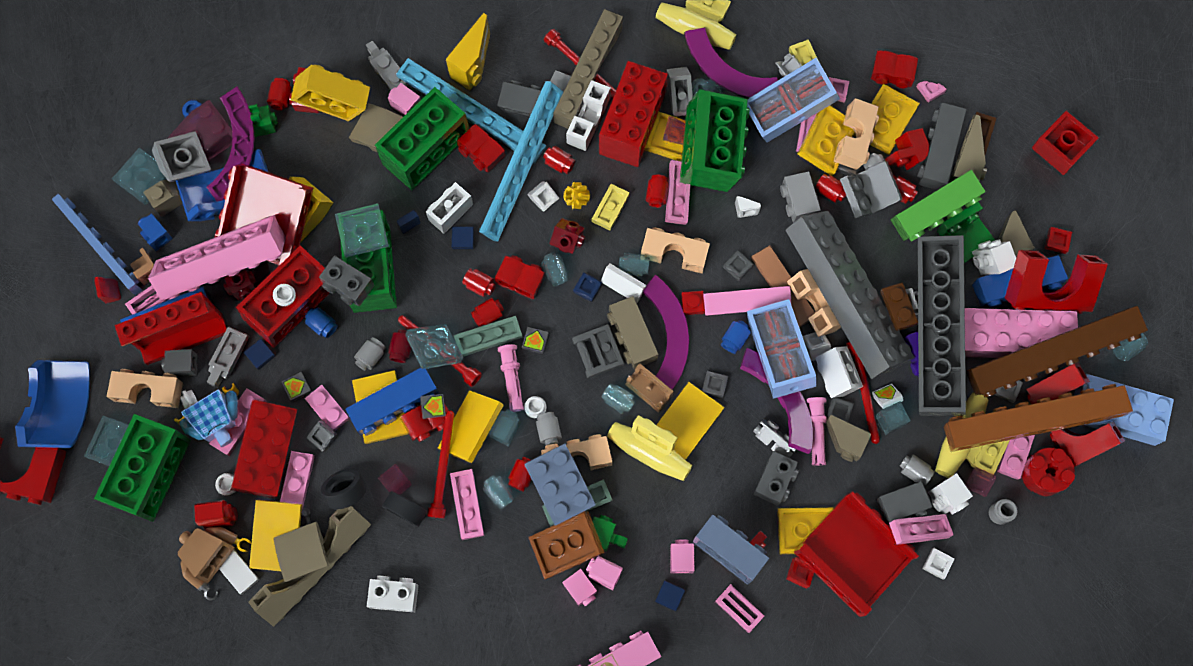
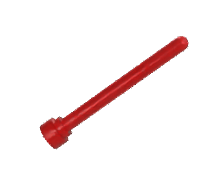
[544,29,616,98]
[398,315,482,387]
[846,342,880,444]
[427,410,454,518]

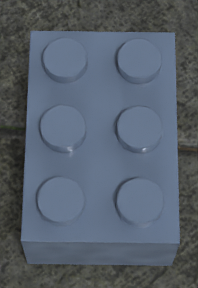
[524,443,596,526]
[693,515,769,585]

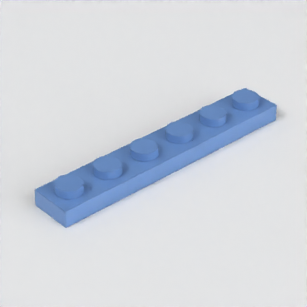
[52,194,142,296]

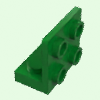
[937,202,995,263]

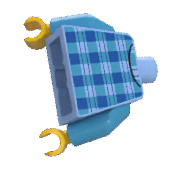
[174,383,239,447]

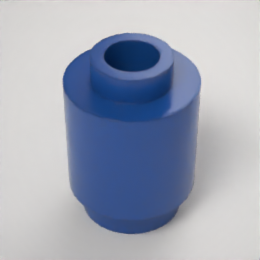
[305,307,338,338]
[721,320,751,354]

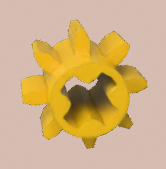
[564,182,590,209]

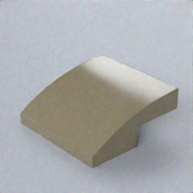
[349,103,403,152]
[274,522,330,582]

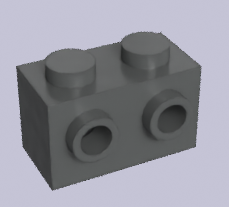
[497,80,542,117]
[319,256,375,307]
[753,451,799,506]
[876,481,932,524]

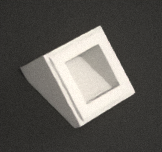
[527,182,559,212]
[735,196,761,218]
[802,332,831,361]

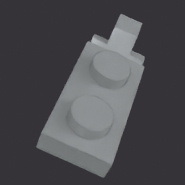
[366,41,409,91]
[207,327,250,388]

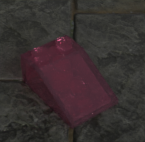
[167,100,233,161]

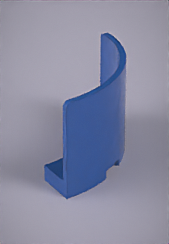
[176,149,268,221]
[15,360,90,448]

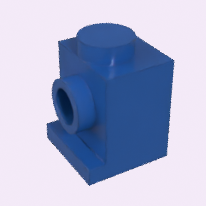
[138,213,173,251]

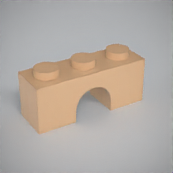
[834,98,879,170]
[641,228,710,273]
[787,269,841,337]
[107,369,183,408]
[541,434,612,470]

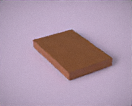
[529,510,605,579]

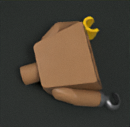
[178,527,252,600]

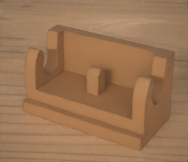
[625,364,674,413]

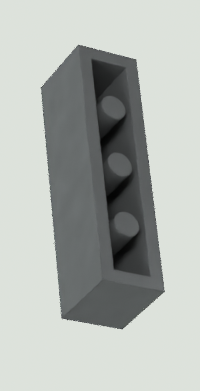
[917,103,966,190]

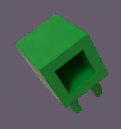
[248,104,278,137]
[593,515,628,552]

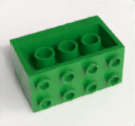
[375,87,469,191]
[680,89,750,192]
[339,210,397,313]
[94,414,191,522]

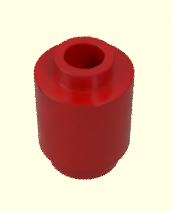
[267,78,291,110]
[543,146,576,174]
[815,174,846,203]
[646,175,669,208]
[893,175,918,204]
[462,269,496,297]
[470,298,504,327]
[508,457,532,492]

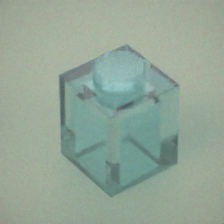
[876,401,911,435]
[488,409,521,446]

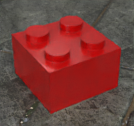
[1032,111,1099,175]

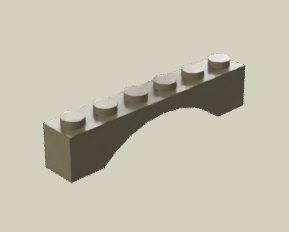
[553,9,623,129]
[249,506,371,627]

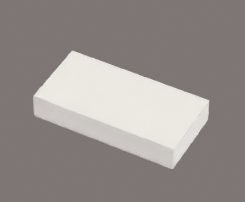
[601,263,646,303]
[219,549,260,595]

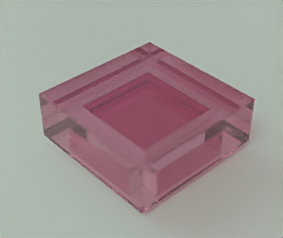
[965,467,996,497]

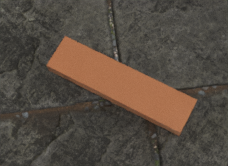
[751,246,815,327]

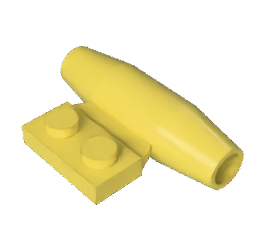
[656,0,737,50]
[935,392,1010,478]
[607,415,692,481]

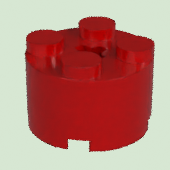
[1021,448,1075,496]

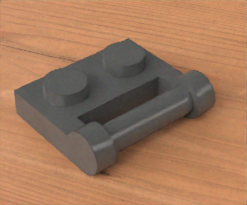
[572,324,624,379]

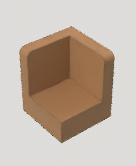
[130,248,155,285]

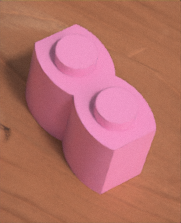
[586,556,623,591]

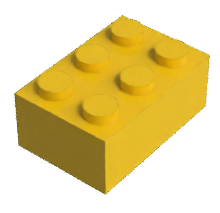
[291,65,370,121]

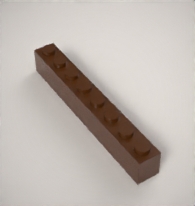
[966,306,1148,398]

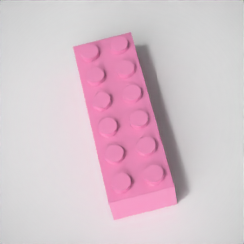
[148,215,286,300]
[964,308,1078,358]

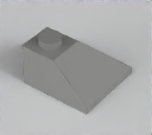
[152,131,211,182]

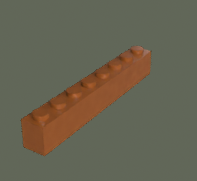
[944,384,1133,452]

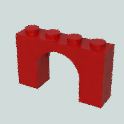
[1005,250,1108,314]
[1026,363,1125,467]
[0,437,67,505]

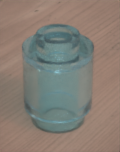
[541,253,568,286]
[618,253,650,276]
[1113,333,1148,361]
[601,383,635,414]
[483,475,515,509]

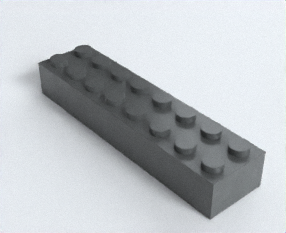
[786,211,915,379]
[918,236,966,416]

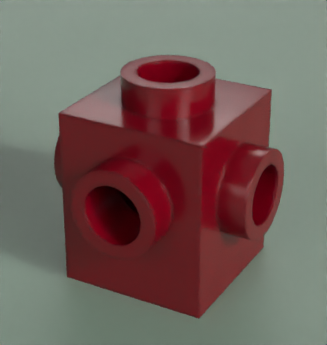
[549,218,585,254]
[223,269,257,301]

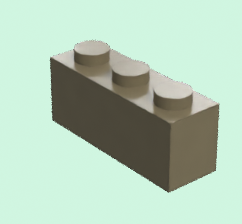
[607,296,658,369]

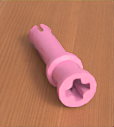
[498,345,524,412]
[806,397,827,466]

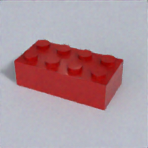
[230,399,297,499]

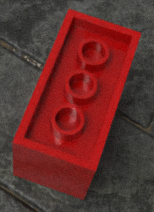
[599,61,668,167]
[236,246,330,348]

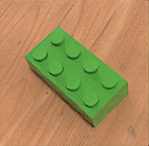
[891,170,985,242]

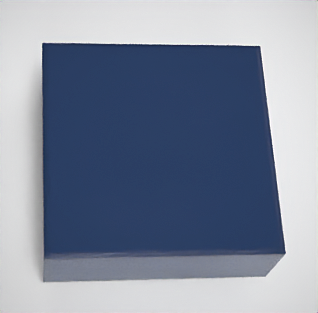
[396,210,421,234]
[452,227,474,249]
[573,272,602,302]
[244,339,275,370]
[655,581,685,612]

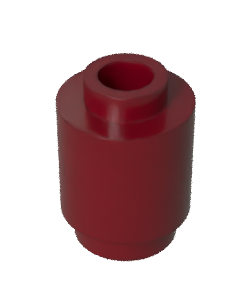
[388,330,414,363]

